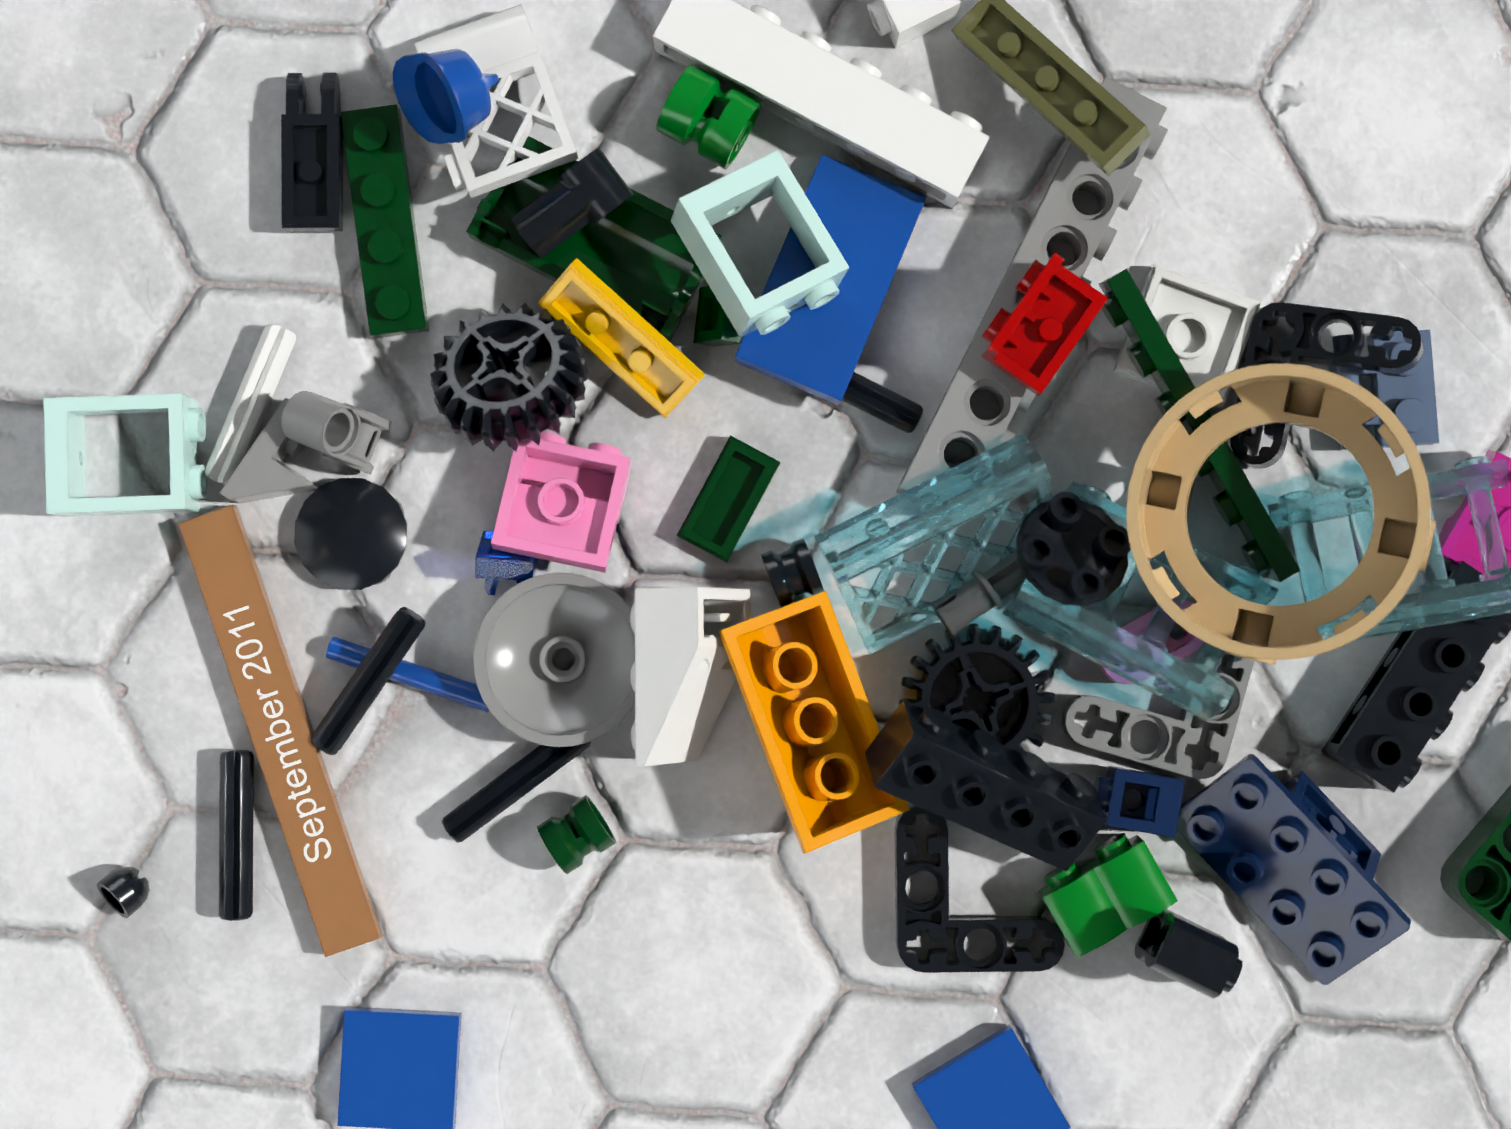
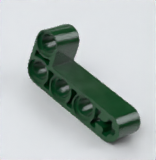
[1440,785,1511,943]

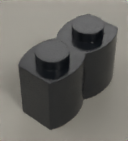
[1135,909,1243,998]

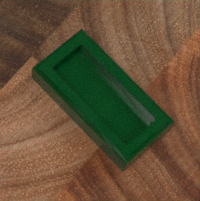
[676,435,780,563]

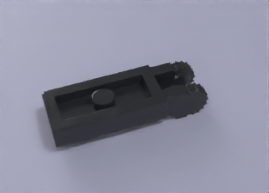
[281,73,343,232]

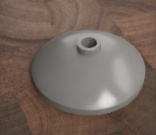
[473,573,635,747]

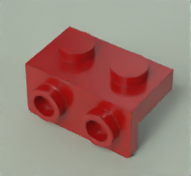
[981,253,1108,396]

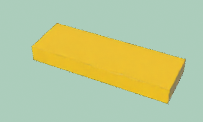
[537,258,705,418]

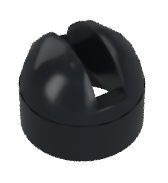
[97,867,150,918]

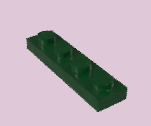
[340,104,429,339]

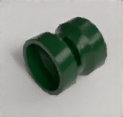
[537,795,616,874]

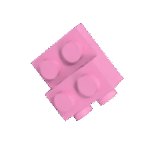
[491,431,631,573]

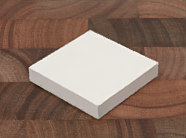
[1113,263,1261,410]

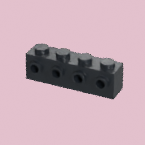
[1321,561,1511,793]
[865,700,1107,871]

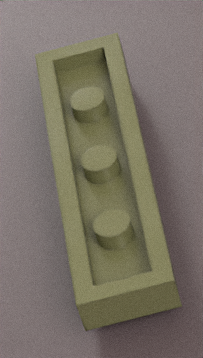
[951,0,1150,176]

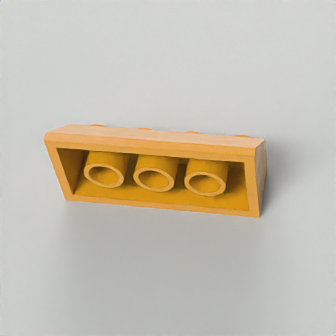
[718,591,910,853]

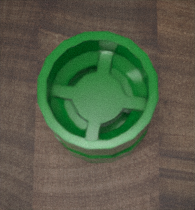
[656,64,762,170]

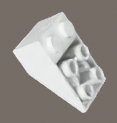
[630,587,751,767]

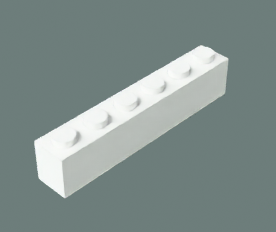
[653,0,990,209]

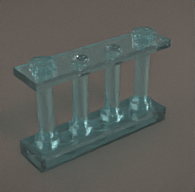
[1267,456,1511,640]
[1002,481,1278,721]

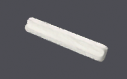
[205,323,296,485]

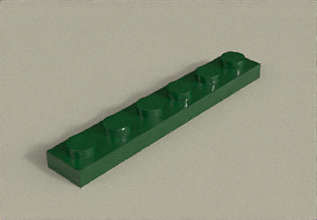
[1099,269,1301,582]

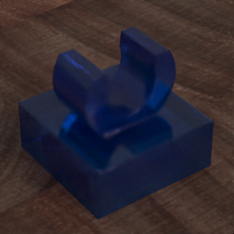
[475,530,538,595]

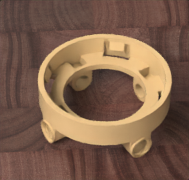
[1126,363,1437,664]

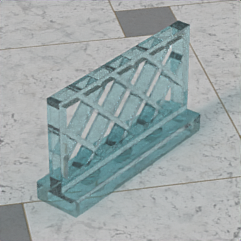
[814,433,1053,655]

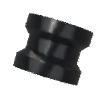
[761,538,824,607]

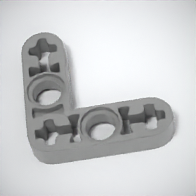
[1062,643,1255,779]

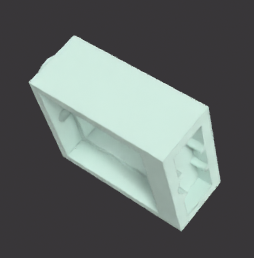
[671,150,849,338]
[43,393,208,517]

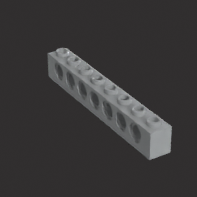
[896,77,1168,522]

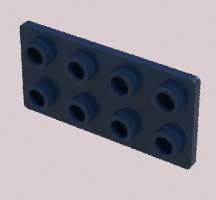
[1176,754,1411,985]

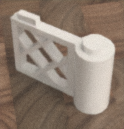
[415,4,579,198]

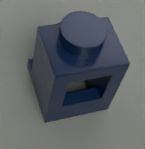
[1094,766,1185,838]

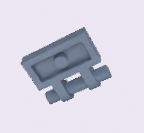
[1328,329,1439,450]

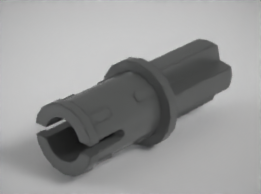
[931,550,1028,635]

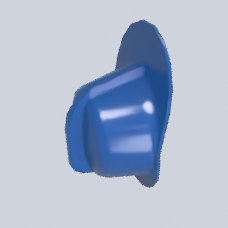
[392,49,499,144]

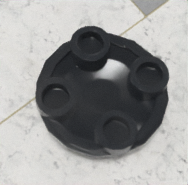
[294,478,407,590]
[1016,492,1131,606]

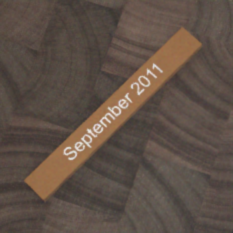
[178,505,383,957]

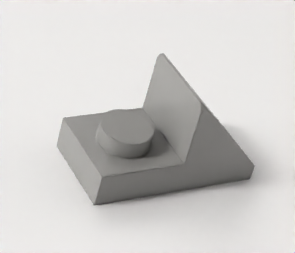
[220,398,319,503]

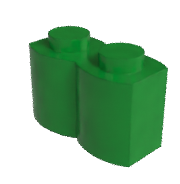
[1038,833,1178,958]

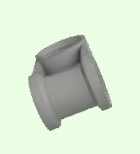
[281,391,392,475]

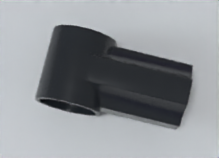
[511,147,634,259]

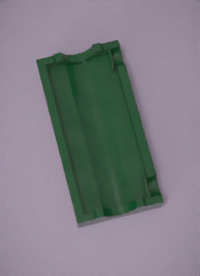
[466,136,722,341]

